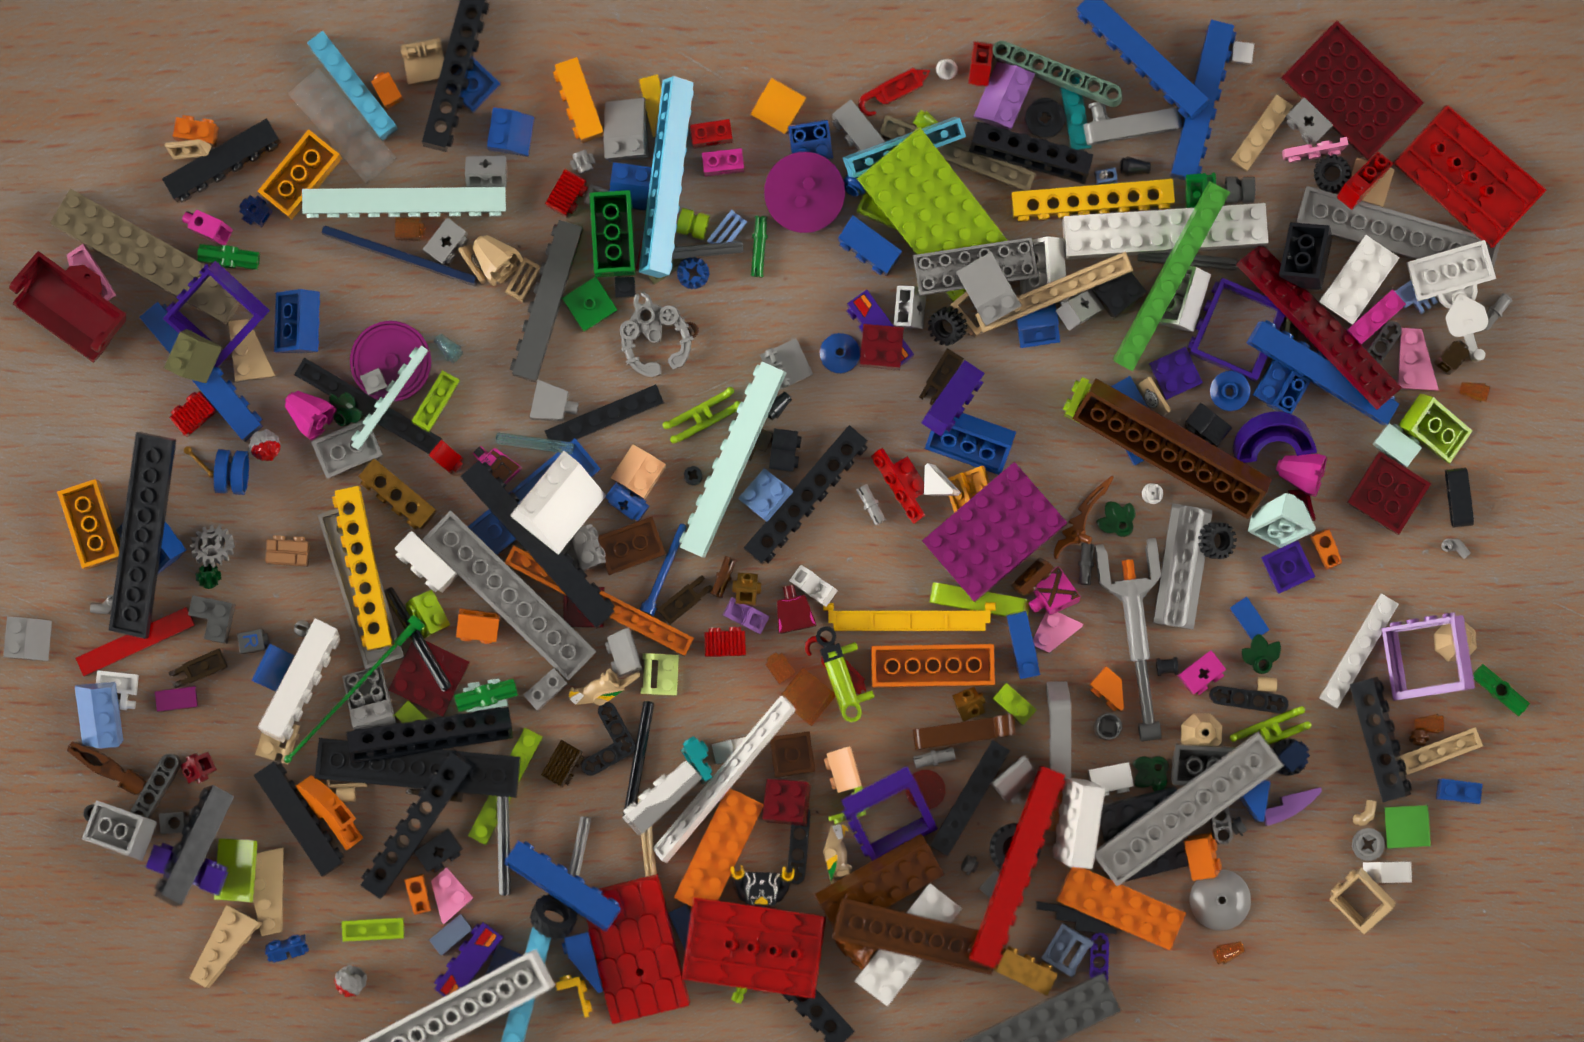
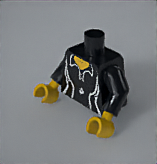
[731,865,795,908]

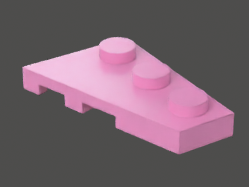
[1282,137,1348,163]
[67,244,116,301]
[1398,328,1439,391]

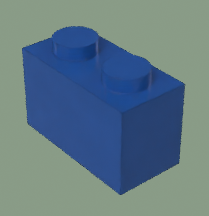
[1436,779,1483,804]

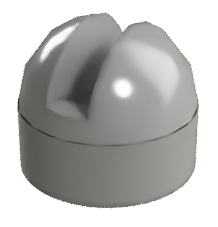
[294,620,311,637]

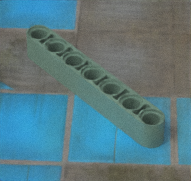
[993,41,1123,107]

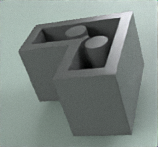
[188,595,236,644]

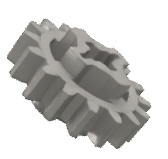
[190,525,235,568]

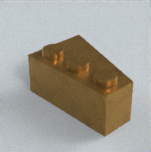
[993,945,1058,996]

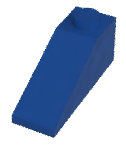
[1006,611,1040,679]
[562,932,603,993]

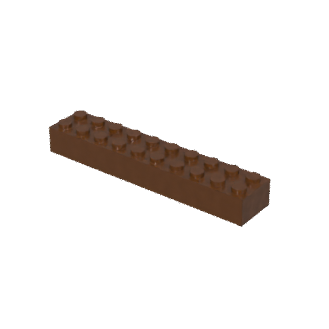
[1072,378,1272,519]

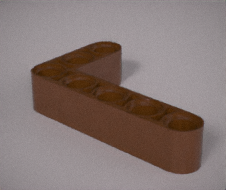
[912,714,1016,750]

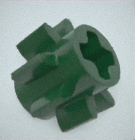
[195,564,222,589]

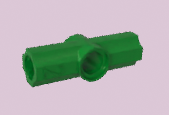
[197,244,260,270]
[1473,664,1530,717]
[454,679,518,712]

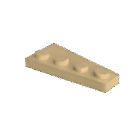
[253,847,284,936]
[189,905,262,988]

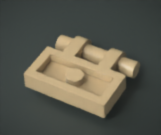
[255,724,300,765]

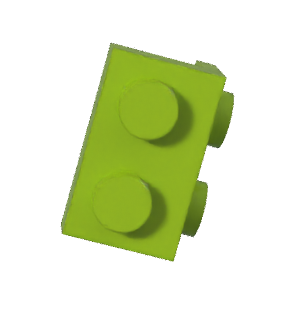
[1063,377,1092,423]
[405,589,450,639]

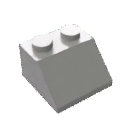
[3,616,52,661]

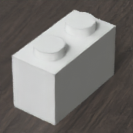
[1087,762,1134,796]

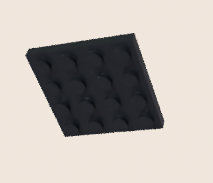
[1100,786,1189,882]

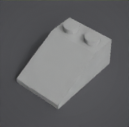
[603,98,650,162]
[956,252,1021,326]
[605,628,643,677]
[991,756,1036,802]
[82,800,157,861]

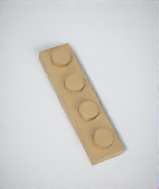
[1230,95,1293,172]
[1400,727,1483,775]

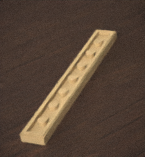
[975,251,1134,333]

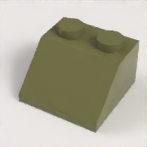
[164,329,223,383]

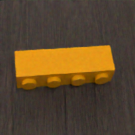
[553,57,604,143]

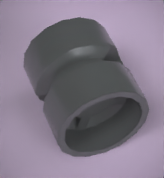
[1224,176,1256,203]
[1094,713,1122,740]

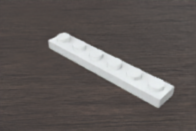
[1319,594,1399,709]

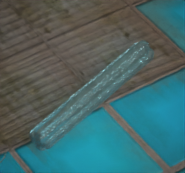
[496,432,574,454]

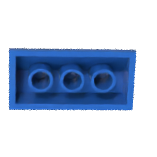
[925,413,1016,475]

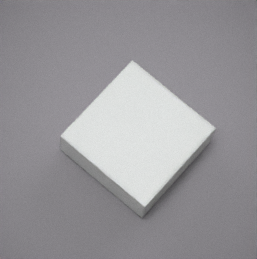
[1231,41,1254,64]

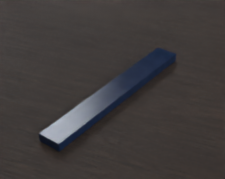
[321,226,478,287]

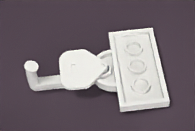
[1406,240,1496,363]

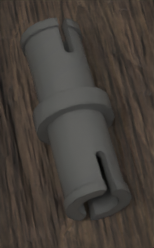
[1078,543,1094,585]

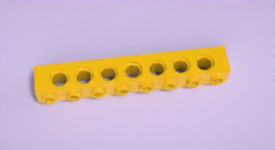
[1011,179,1175,222]
[332,486,393,651]

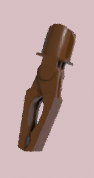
[67,742,147,795]

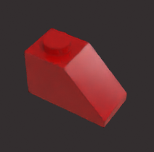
[968,42,994,86]
[429,440,463,474]

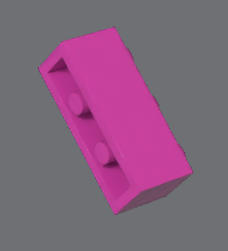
[1347,289,1406,345]

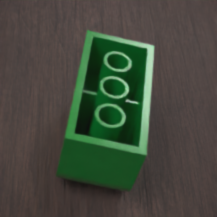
[589,190,636,277]

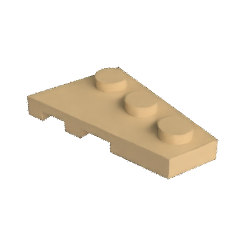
[228,319,276,382]

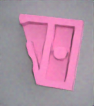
[1033,611,1083,653]
[431,867,474,924]

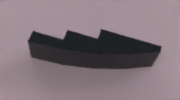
[1035,901,1117,934]

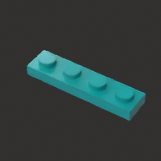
[1058,72,1092,150]

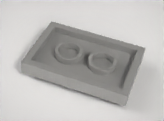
[311,419,383,479]

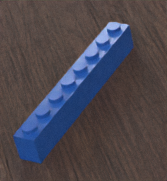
[1076,0,1209,120]
[1170,19,1236,181]
[139,302,263,442]
[1246,320,1399,425]

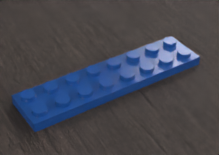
[468,438,601,555]

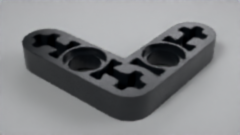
[582,702,636,776]

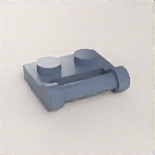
[1042,923,1094,977]

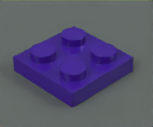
[1149,346,1203,400]
[1261,540,1315,594]

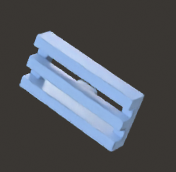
[707,209,747,244]

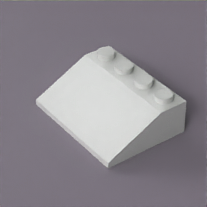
[511,451,606,554]

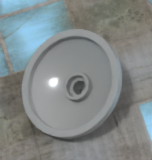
[1189,869,1251,931]

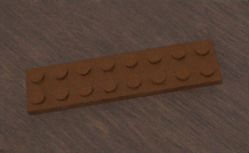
[832,898,993,975]

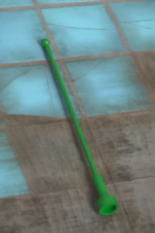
[284,614,425,763]

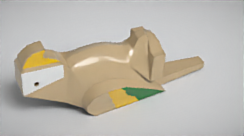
[569,669,640,705]
[823,823,853,884]

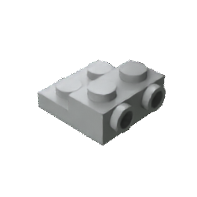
[561,525,606,571]

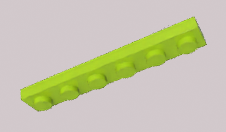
[468,728,543,845]

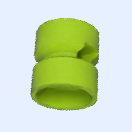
[676,208,710,240]

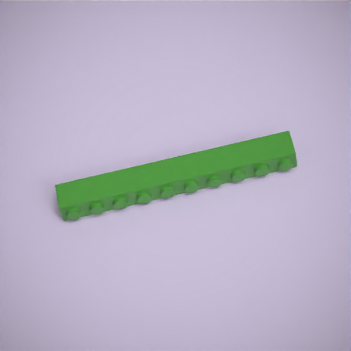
[1113,181,1230,371]

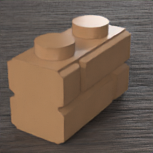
[265,535,310,567]

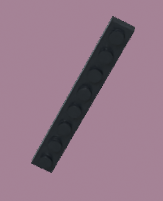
[294,358,444,454]

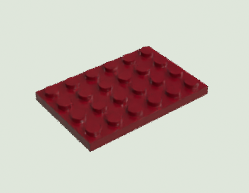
[1281,20,1424,161]

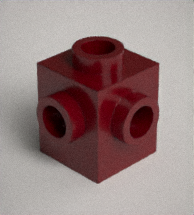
[180,752,217,784]

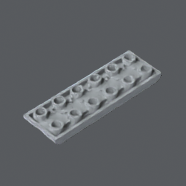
[913,237,1038,295]
[1153,503,1212,630]

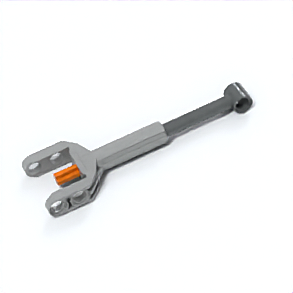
[1095,538,1162,742]

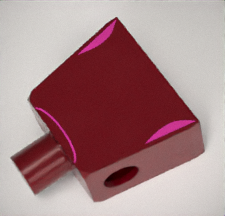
[777,585,817,634]

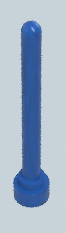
[639,524,687,616]

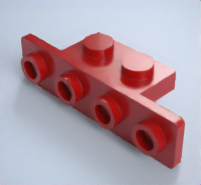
[871,448,925,524]

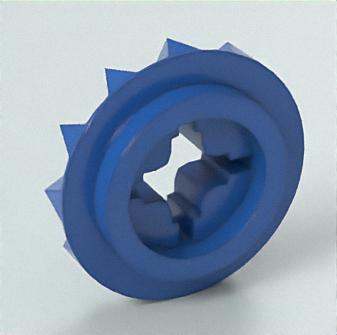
[677,257,709,289]

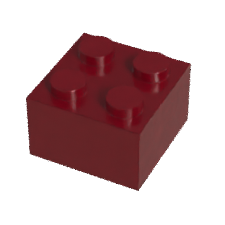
[860,324,904,371]
[763,779,811,826]

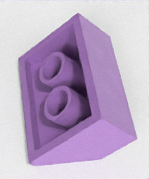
[974,62,1035,131]

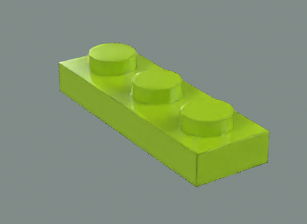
[412,370,460,432]
[342,918,405,942]

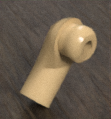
[1353,800,1377,826]

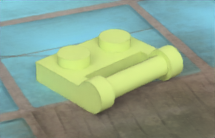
[640,653,679,696]

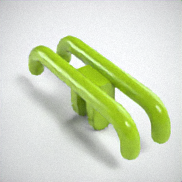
[662,387,740,444]
[1229,706,1312,745]

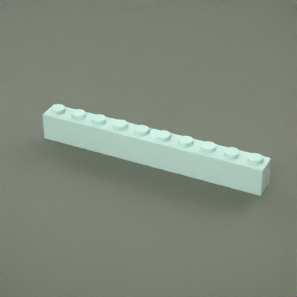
[302,187,506,218]
[679,362,787,558]

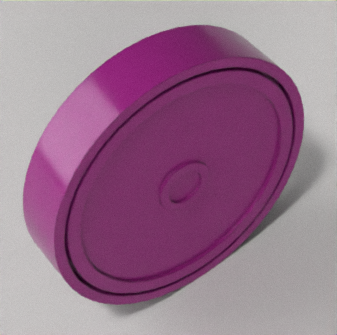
[764,152,845,233]
[350,321,432,402]

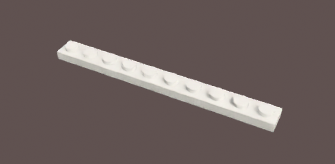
[653,695,796,863]

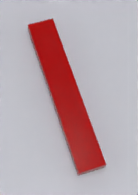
[75,607,196,677]

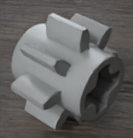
[570,150,596,174]

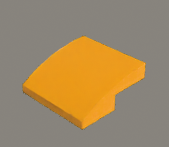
[751,78,807,134]
[948,466,990,513]

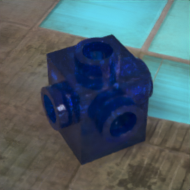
[239,195,273,228]

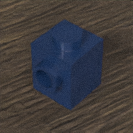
[1277,741,1310,773]

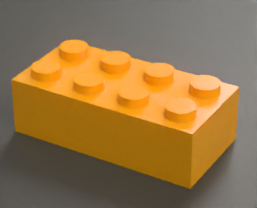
[257,129,343,220]
[57,479,120,570]

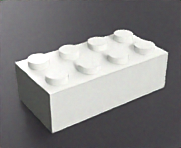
[1319,235,1400,325]
[1053,778,1105,868]

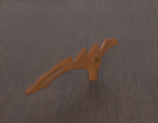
[1054,476,1114,559]

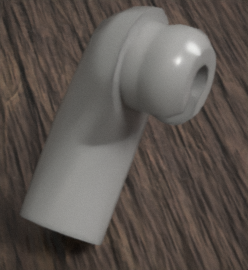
[1441,538,1471,559]
[90,594,113,614]

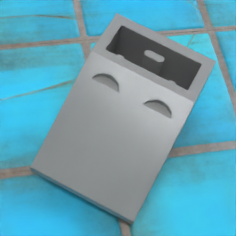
[342,665,396,730]

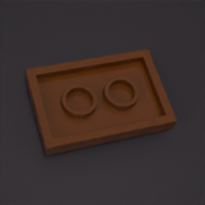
[598,517,666,576]

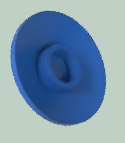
[820,333,860,373]
[1210,371,1250,411]

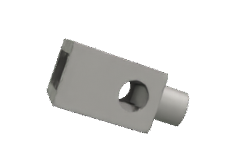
[530,380,579,421]

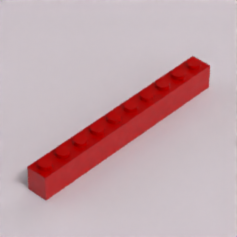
[969,766,1066,968]

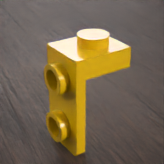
[555,974,592,1018]

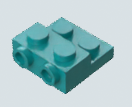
[680,736,713,785]

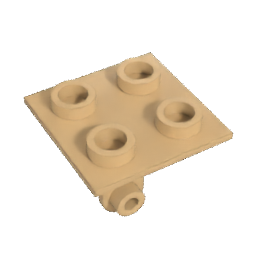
[401,38,444,85]

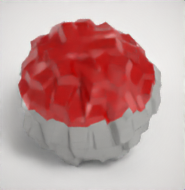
[248,429,281,461]
[334,965,367,997]

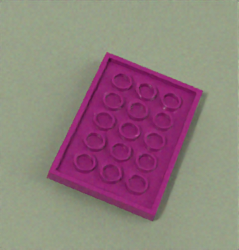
[922,462,1067,602]

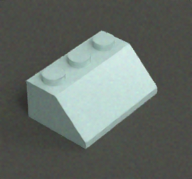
[1248,493,1316,548]

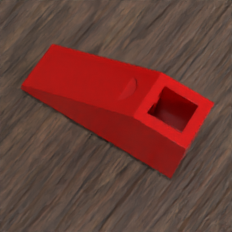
[1336,151,1393,210]

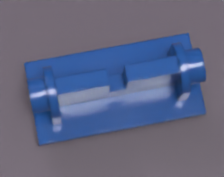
[265,935,309,963]

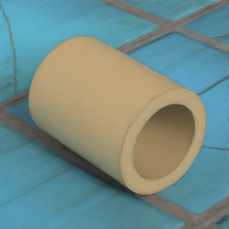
[1257,677,1277,692]
[336,787,356,802]

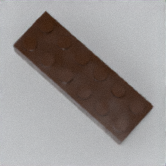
[815,833,944,928]

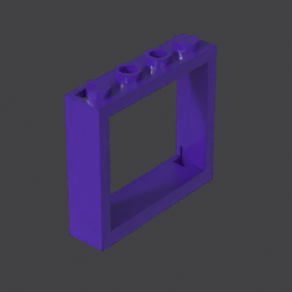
[163,261,270,368]
[1187,278,1285,382]
[841,766,938,861]

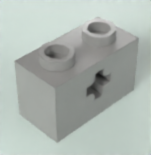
[1285,98,1333,145]
[465,156,507,187]
[423,217,468,266]
[894,286,926,329]
[1056,289,1104,331]
[523,668,568,711]

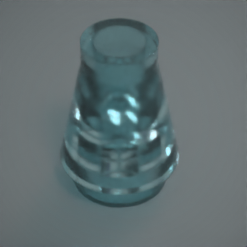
[434,334,463,363]

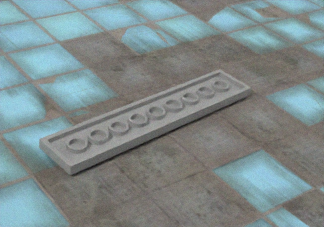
[1296,186,1501,268]
[422,510,597,681]
[1094,732,1283,886]

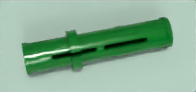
[751,216,768,277]

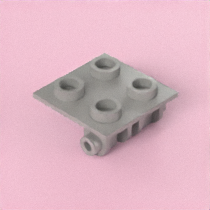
[760,338,813,390]

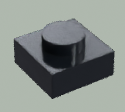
[614,276,636,298]

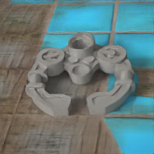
[620,291,694,377]

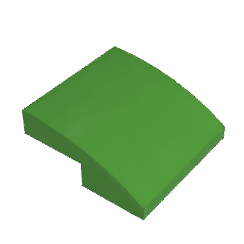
[1385,805,1431,848]

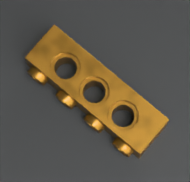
[358,458,438,530]

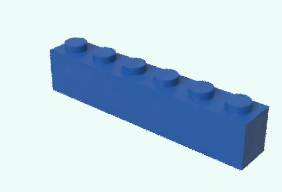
[505,841,621,932]

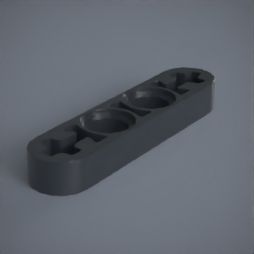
[1209,686,1289,713]
[787,810,811,884]

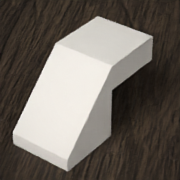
[789,565,838,607]
[1363,862,1412,883]

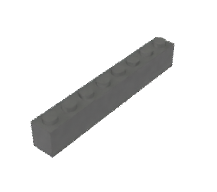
[510,220,583,383]

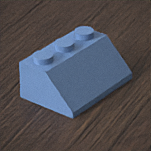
[75,682,123,749]

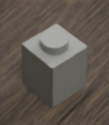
[360,368,388,395]

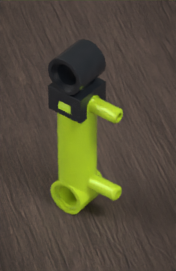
[816,626,874,722]

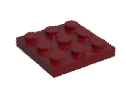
[1347,451,1431,535]
[388,640,470,717]

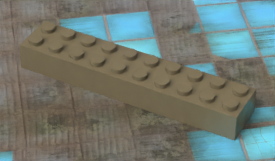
[50,188,240,326]

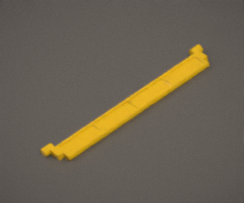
[823,602,996,631]

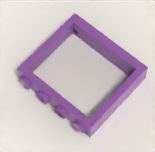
[1382,612,1475,701]

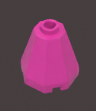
[285,391,337,441]
[1276,454,1327,497]

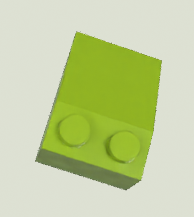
[1398,393,1472,463]

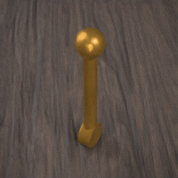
[184,446,214,478]

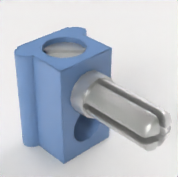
[1095,168,1118,185]

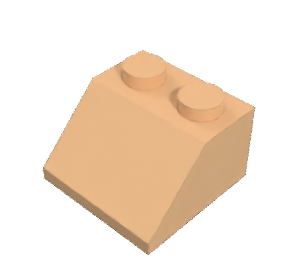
[611,445,667,499]
[824,746,862,793]

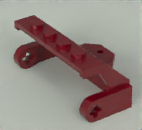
[9,251,126,363]

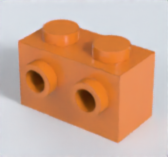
[172,115,219,148]
[456,608,500,644]
[1184,833,1222,881]

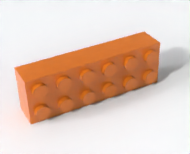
[871,644,995,688]
[674,788,764,906]
[1056,867,1186,951]

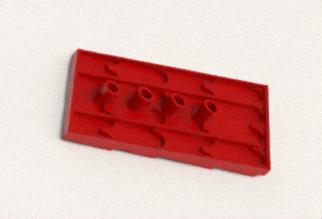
[1393,105,1547,248]
[586,874,690,1025]
[682,897,826,998]

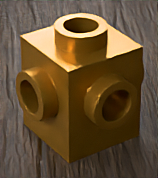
[732,572,762,605]
[952,686,986,722]

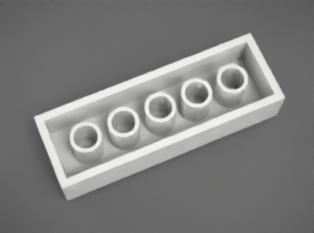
[258,618,341,743]
[855,883,962,1006]

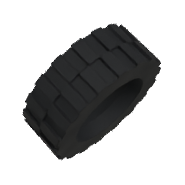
[530,894,578,939]

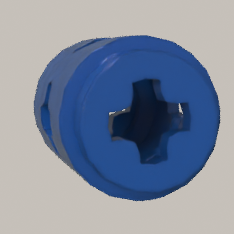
[605,482,649,522]

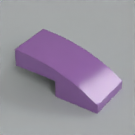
[722,597,770,634]

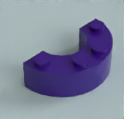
[1232,411,1317,463]
[145,843,228,895]

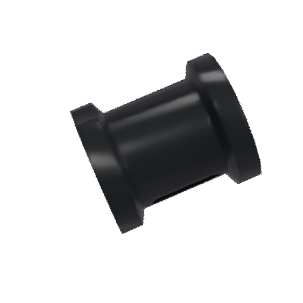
[684,466,702,486]
[1156,657,1179,676]

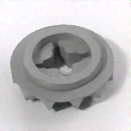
[1352,828,1385,861]

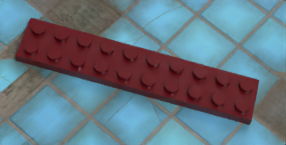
[1236,246,1402,410]

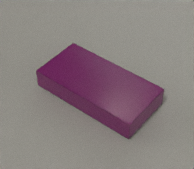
[155,686,198,712]

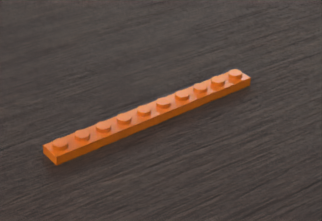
[504,545,694,657]

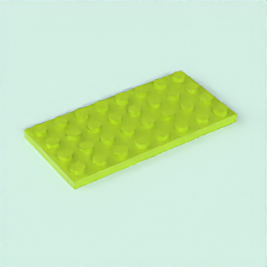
[857,127,1008,302]

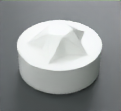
[936,59,957,79]
[1142,483,1163,504]

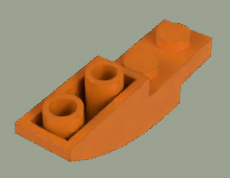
[296,775,363,850]

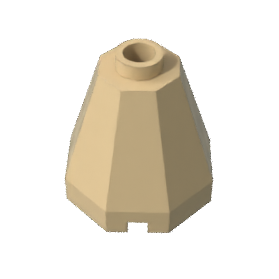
[473,235,523,286]
[1434,621,1477,662]
[1181,713,1222,746]

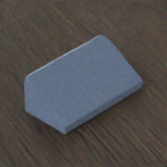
[429,914,473,956]

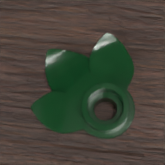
[329,392,362,426]
[1096,501,1136,537]
[1242,634,1281,674]
[1132,756,1169,791]

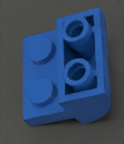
[788,119,833,159]
[1016,304,1060,348]
[1253,360,1311,414]

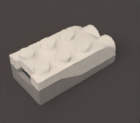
[622,761,702,835]

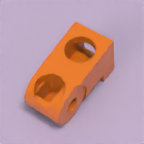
[1309,529,1342,570]
[404,873,431,915]

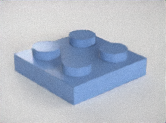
[738,468,793,522]

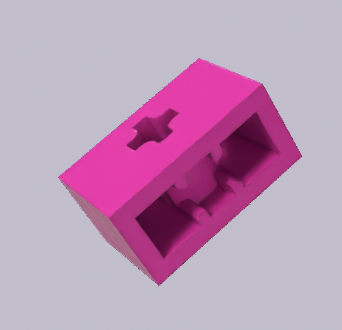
[702,148,744,177]
[1177,650,1226,695]

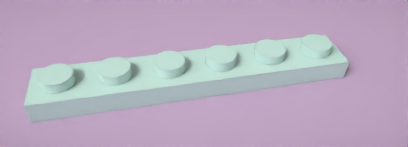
[351,346,429,450]

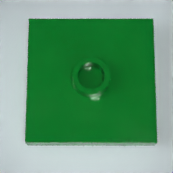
[562,277,618,332]

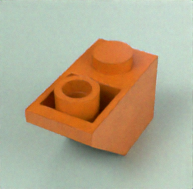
[371,72,404,110]
[1089,666,1124,712]

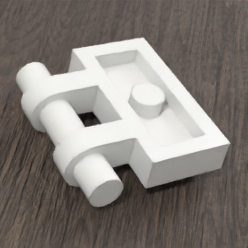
[96,670,139,710]

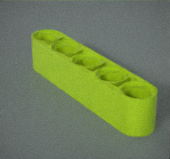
[929,582,1031,617]

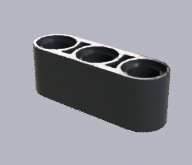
[1445,467,1474,528]

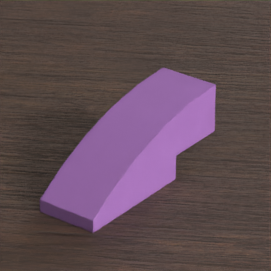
[1264,787,1322,826]

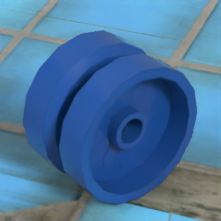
[214,449,249,495]

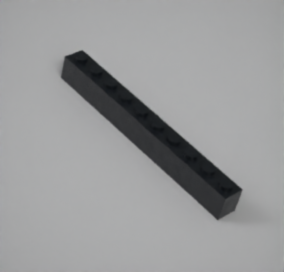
[461,460,615,629]

